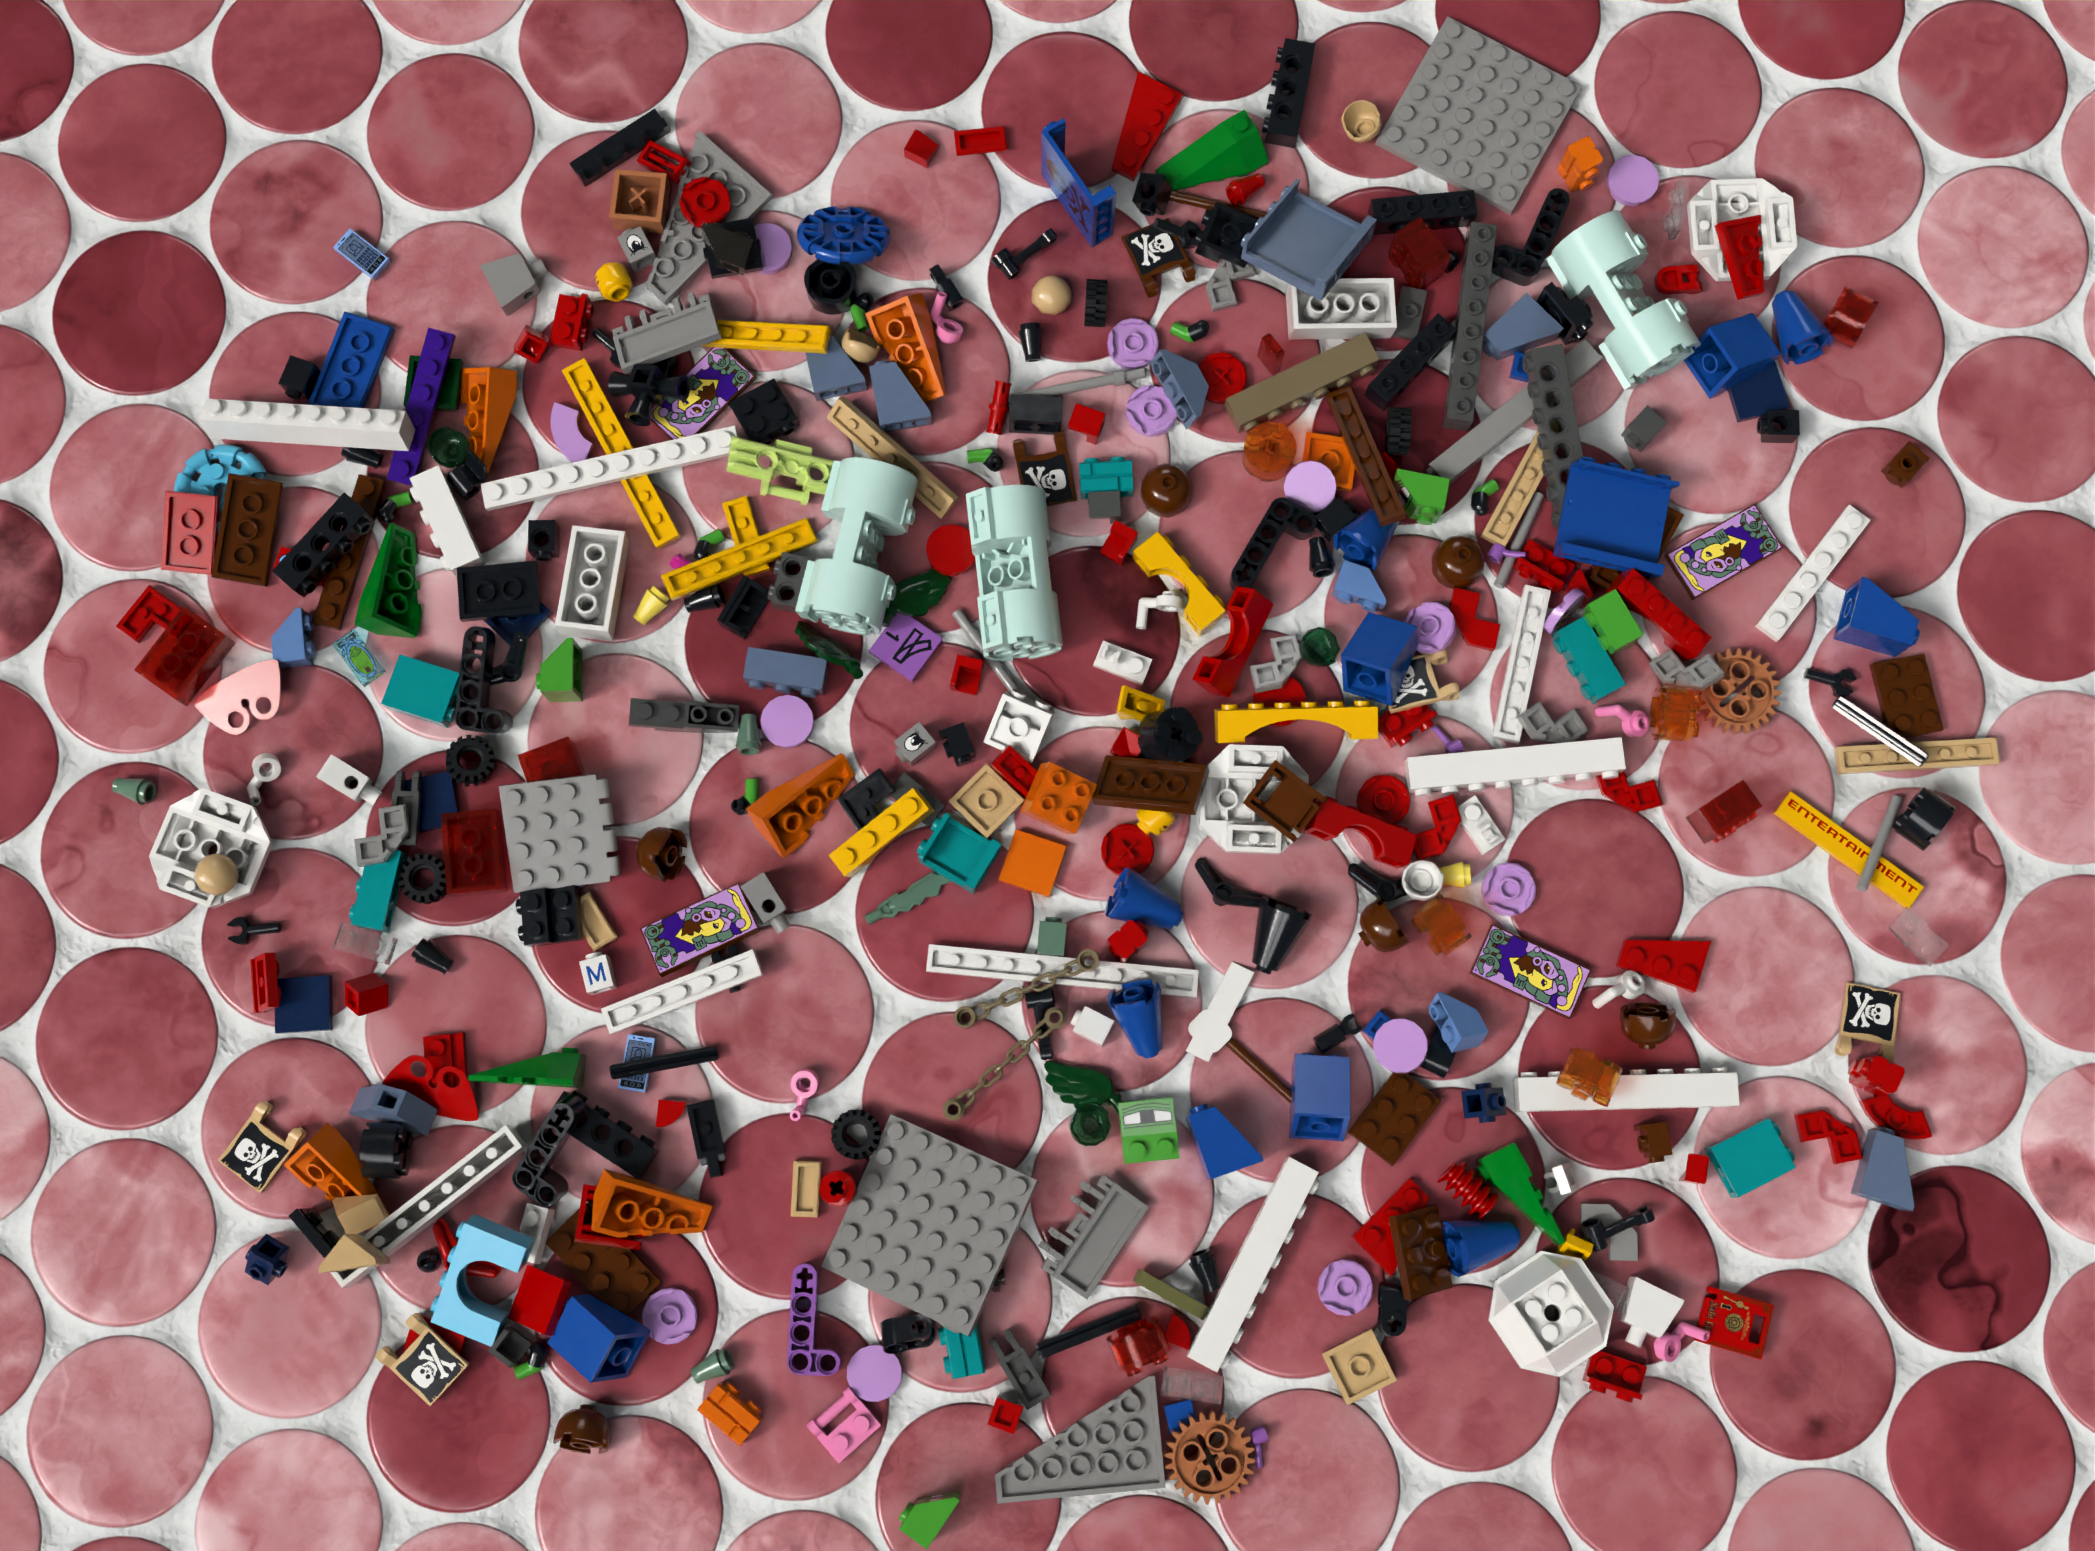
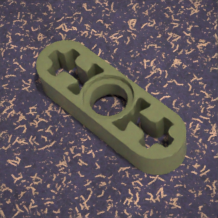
[1133,1269,1209,1320]

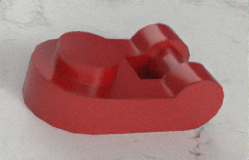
[1654,264,1703,294]

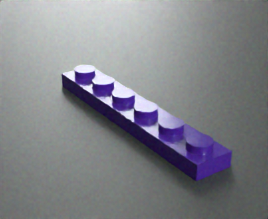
[387,327,456,486]

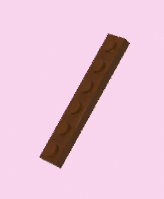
[1325,386,1406,527]
[313,474,387,631]

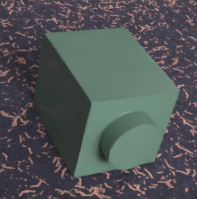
[1037,917,1067,957]

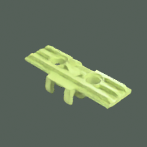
[726,436,834,506]

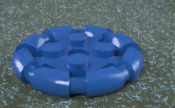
[797,206,890,265]

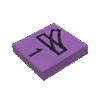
[869,613,943,683]

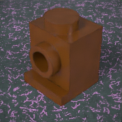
[1881,441,1929,488]
[1634,1122,1673,1163]

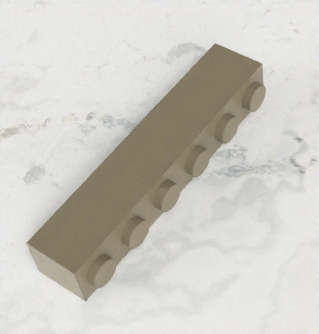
[1224,333,1379,433]

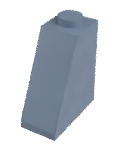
[1482,293,1564,361]
[805,333,867,401]
[869,360,932,433]
[1851,1127,1914,1211]

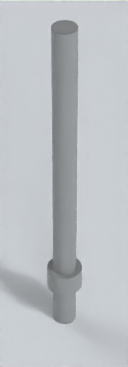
[991,368,1145,406]

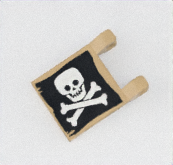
[1387,648,1460,714]
[1835,982,1900,1063]
[218,1101,307,1193]
[375,1313,469,1406]

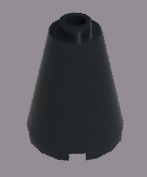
[1252,896,1312,974]

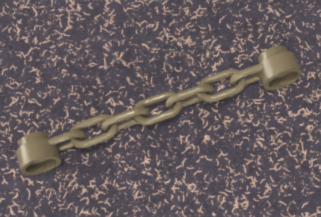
[954,949,1100,1029]
[943,1007,1067,1121]

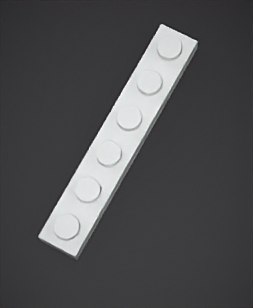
[1755,504,1870,642]
[1492,584,1551,744]
[601,949,763,1035]

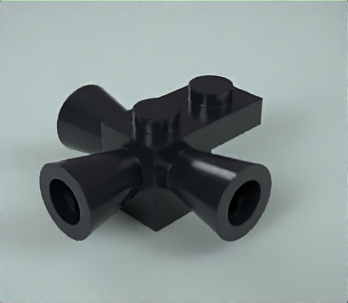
[608,356,690,426]

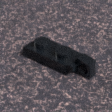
[686,1099,726,1178]

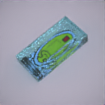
[332,629,386,687]

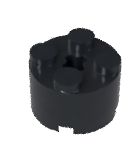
[804,259,858,315]
[1138,707,1203,762]
[1892,787,1957,851]
[360,1122,412,1179]

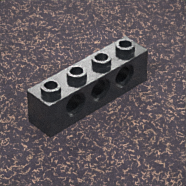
[1262,38,1315,148]
[1368,190,1477,235]
[1364,313,1457,412]
[272,492,376,598]
[545,1090,659,1179]

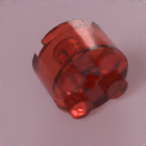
[1824,286,1879,349]
[1106,1316,1171,1377]

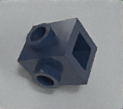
[1461,1083,1506,1123]
[245,1234,290,1285]

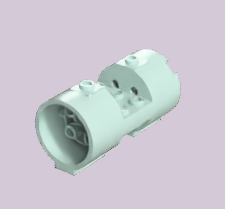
[1546,210,1701,390]
[795,457,918,635]
[966,485,1063,661]

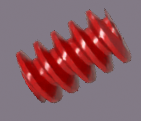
[1437,1161,1499,1221]
[819,1170,858,1206]

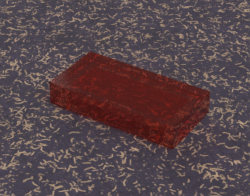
[1257,333,1285,376]

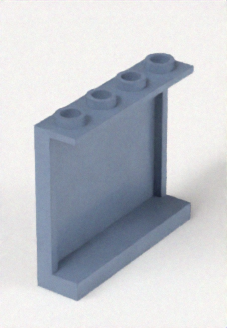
[1241,179,1377,301]

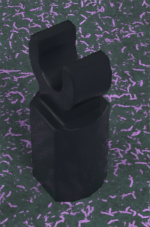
[929,264,964,311]
[1313,1014,1362,1054]

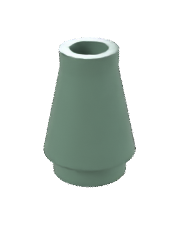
[735,714,762,755]
[112,777,156,805]
[691,1348,734,1384]

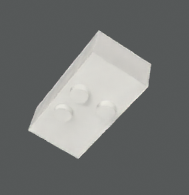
[1285,278,1397,340]
[555,525,630,641]

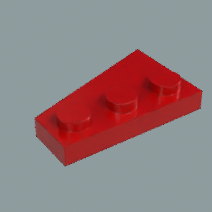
[1714,215,1764,300]
[1616,940,1711,993]
[1351,1178,1429,1277]

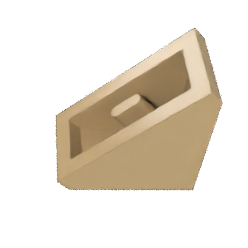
[332,1194,388,1234]

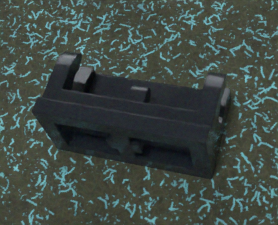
[1009,394,1063,435]
[717,575,769,640]

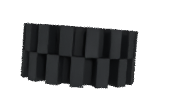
[1084,279,1107,327]
[1385,407,1412,455]
[446,735,495,787]
[398,853,452,904]
[831,1109,882,1160]

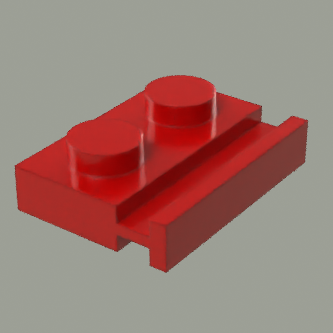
[250,953,282,1013]
[423,1032,468,1088]

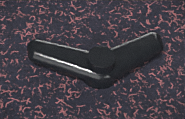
[473,631,528,689]
[1195,858,1263,908]
[1348,863,1408,902]

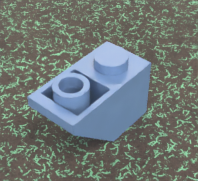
[1331,560,1387,612]
[271,607,316,669]
[1428,992,1489,1053]

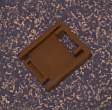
[1243,760,1328,843]

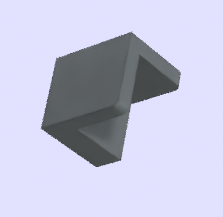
[1088,491,1121,524]
[488,1327,533,1368]

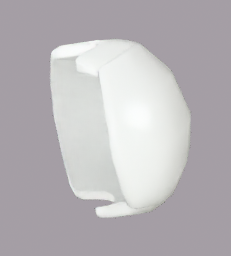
[1402,860,1444,901]

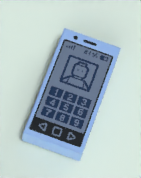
[333,229,391,281]
[618,1034,656,1093]

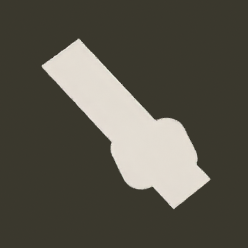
[1186,962,1255,1062]

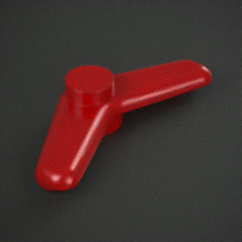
[432,1219,502,1278]

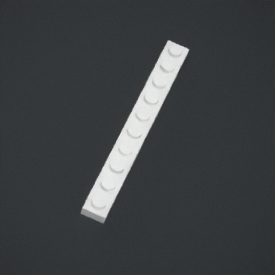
[481,425,739,511]
[926,944,1199,998]

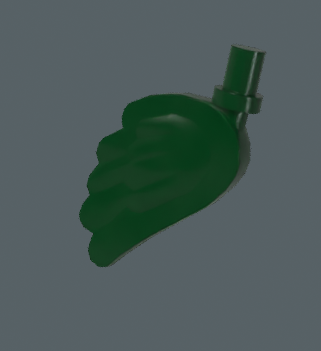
[882,569,950,627]
[795,621,863,679]
[1044,1060,1122,1115]

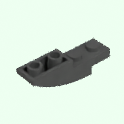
[628,698,739,733]

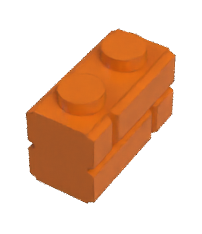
[1557,136,1603,192]
[697,1382,764,1446]

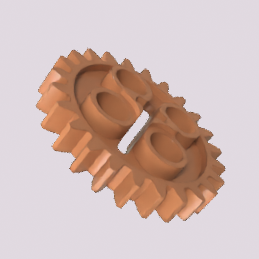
[1692,648,1782,735]
[1163,1410,1255,1505]

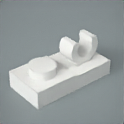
[1093,641,1152,685]
[1458,795,1506,855]
[519,1203,555,1265]

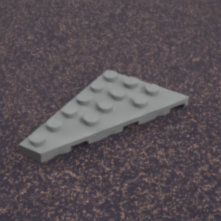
[646,130,773,305]
[995,1375,1166,1504]

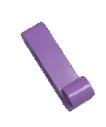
[787,1263,842,1376]

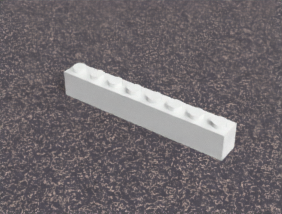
[198,398,415,451]
[1404,737,1626,797]
[1513,1068,1740,1112]
[330,1125,528,1288]
[1186,1157,1320,1372]

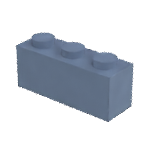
[743,647,829,698]

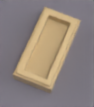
[580,892,618,952]
[791,1161,822,1218]

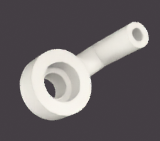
[1136,591,1183,629]
[247,753,281,806]
[1592,970,1645,1009]

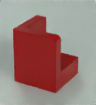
[1068,403,1106,445]
[1100,520,1138,566]
[950,654,984,696]
[345,973,388,1016]
[987,1396,1023,1434]

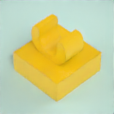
[1556,1228,1594,1262]

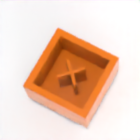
[1020,762,1097,834]

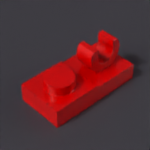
[990,745,1037,799]

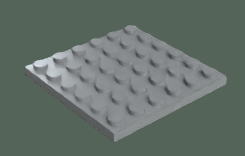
[1375,16,1582,215]
[821,1114,1039,1337]

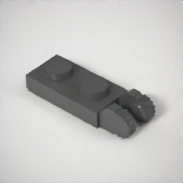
[391,771,422,846]
[989,1328,1051,1410]

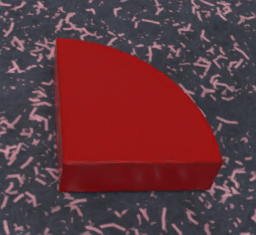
[656,1099,687,1127]
[1162,1313,1191,1350]

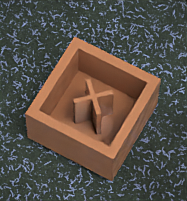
[609,169,671,234]

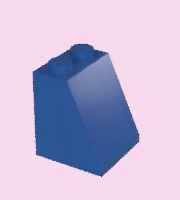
[1684,313,1781,399]
[1833,577,1920,657]
[1341,612,1418,706]
[1289,1052,1351,1141]
[1185,1103,1263,1180]
[547,1294,651,1383]

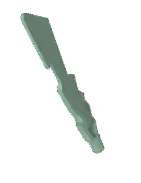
[864,872,951,925]

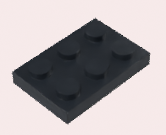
[457,561,541,622]

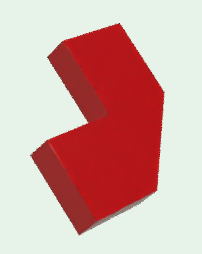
[1449,587,1501,651]
[1596,771,1662,813]
[1414,794,1462,861]
[1794,1110,1863,1164]

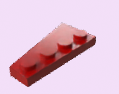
[1112,71,1183,182]

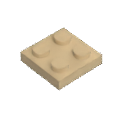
[949,764,1024,839]
[1321,1329,1397,1405]

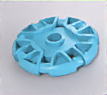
[174,444,267,533]

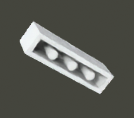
[409,465,485,577]

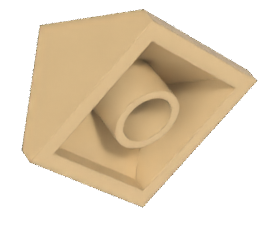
[318,1234,390,1273]

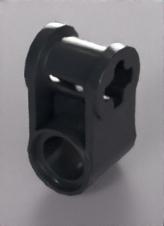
[1378,1282,1409,1337]
[880,1314,936,1354]

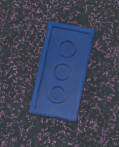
[307,311,395,408]

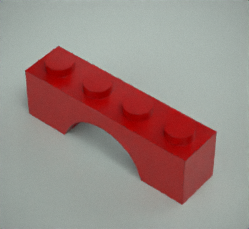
[1605,568,1712,660]
[1192,586,1274,698]
[1303,796,1417,869]

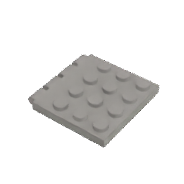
[499,774,621,893]

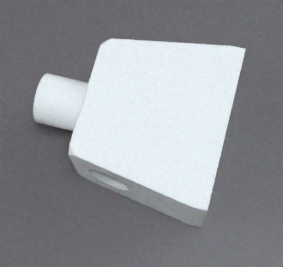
[316,754,383,806]
[1619,1276,1685,1348]

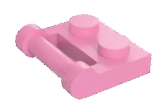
[806,1387,882,1463]

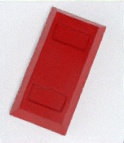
[954,126,1007,156]

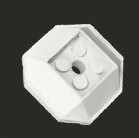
[1687,178,1797,281]
[1199,744,1309,855]
[149,788,273,909]
[1488,1251,1614,1377]

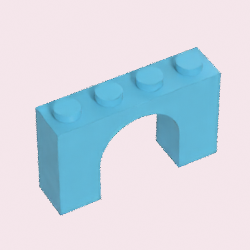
[431,1214,535,1347]

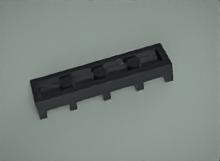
[569,108,670,187]

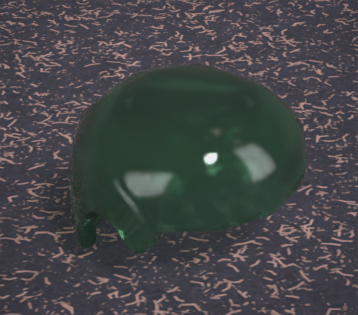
[427,426,471,468]
[1299,627,1340,668]
[1069,1103,1111,1146]

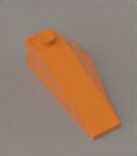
[865,293,946,403]
[460,367,518,473]
[746,753,855,858]
[284,1122,390,1229]
[591,1169,713,1238]

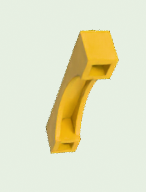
[1214,700,1378,743]

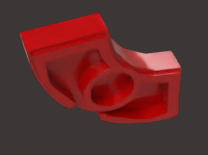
[1859,1094,1932,1140]

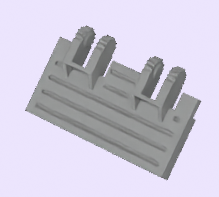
[612,292,722,374]
[1038,1175,1149,1299]

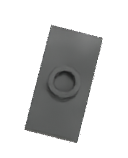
[1391,285,1427,341]
[889,773,945,827]

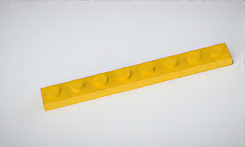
[562,358,681,550]

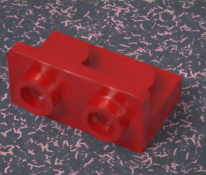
[549,293,594,351]
[1513,539,1575,594]
[1378,705,1438,748]
[1582,1351,1647,1403]

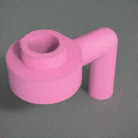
[930,291,963,344]
[1595,705,1649,737]
[790,1069,820,1121]
[1654,1322,1710,1362]

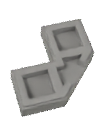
[1205,259,1255,312]
[1250,634,1302,693]
[1649,649,1725,691]
[1516,701,1589,744]
[354,804,411,867]
[1580,1204,1638,1261]

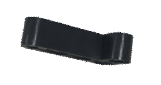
[1491,188,1570,286]
[1229,497,1317,591]
[455,626,513,733]
[512,1095,585,1207]

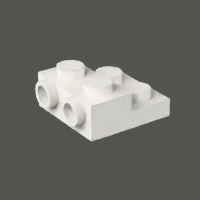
[983,689,1055,763]

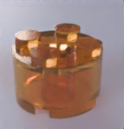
[1242,422,1297,482]
[1650,687,1701,741]
[1411,893,1472,956]
[1556,1047,1623,1107]

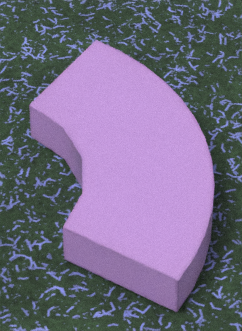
[550,402,594,463]

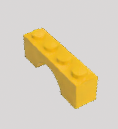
[1132,531,1225,637]
[829,788,935,877]

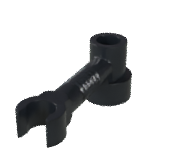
[991,228,1057,280]
[1025,987,1055,1060]
[1580,1206,1655,1251]

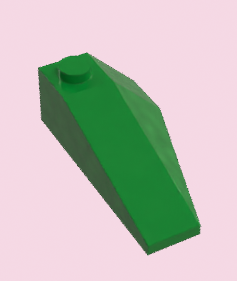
[1155,110,1269,191]
[354,523,422,638]
[468,1048,586,1088]
[1476,1142,1565,1245]

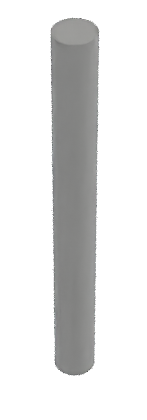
[1494,492,1544,589]
[952,609,1022,692]
[1856,795,1903,892]

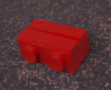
[1107,920,1149,963]
[1848,1055,1905,1096]

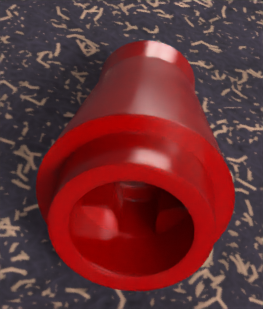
[1226,173,1265,205]

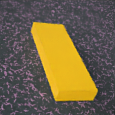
[722,495,770,577]

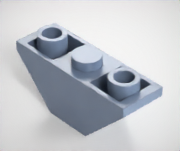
[1150,349,1209,429]
[349,1084,438,1136]

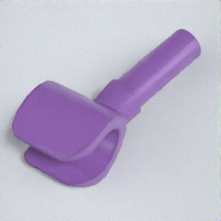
[1487,543,1527,564]
[1432,725,1464,754]
[1250,1426,1269,1468]

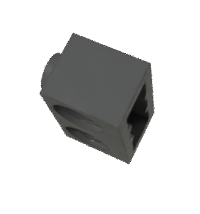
[768,552,814,613]

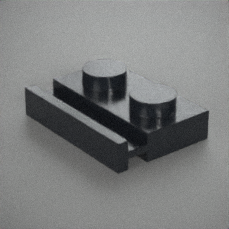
[289,1208,340,1258]

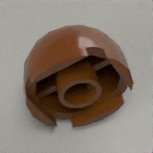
[1140,463,1193,518]
[1431,535,1485,589]
[636,827,687,882]
[1358,898,1409,953]
[1620,1003,1676,1049]
[553,1404,611,1454]

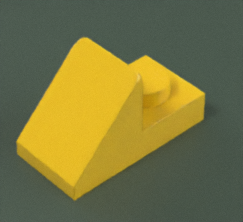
[1117,685,1166,722]

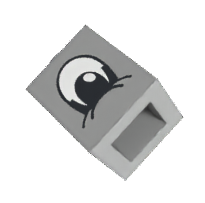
[617,226,656,273]
[894,722,937,766]

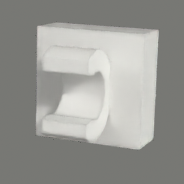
[1544,1161,1579,1195]

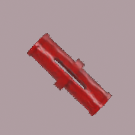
[986,380,1012,435]

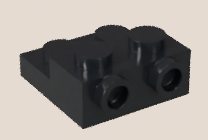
[1193,201,1258,268]
[1536,282,1594,345]
[728,379,800,445]
[516,885,583,947]

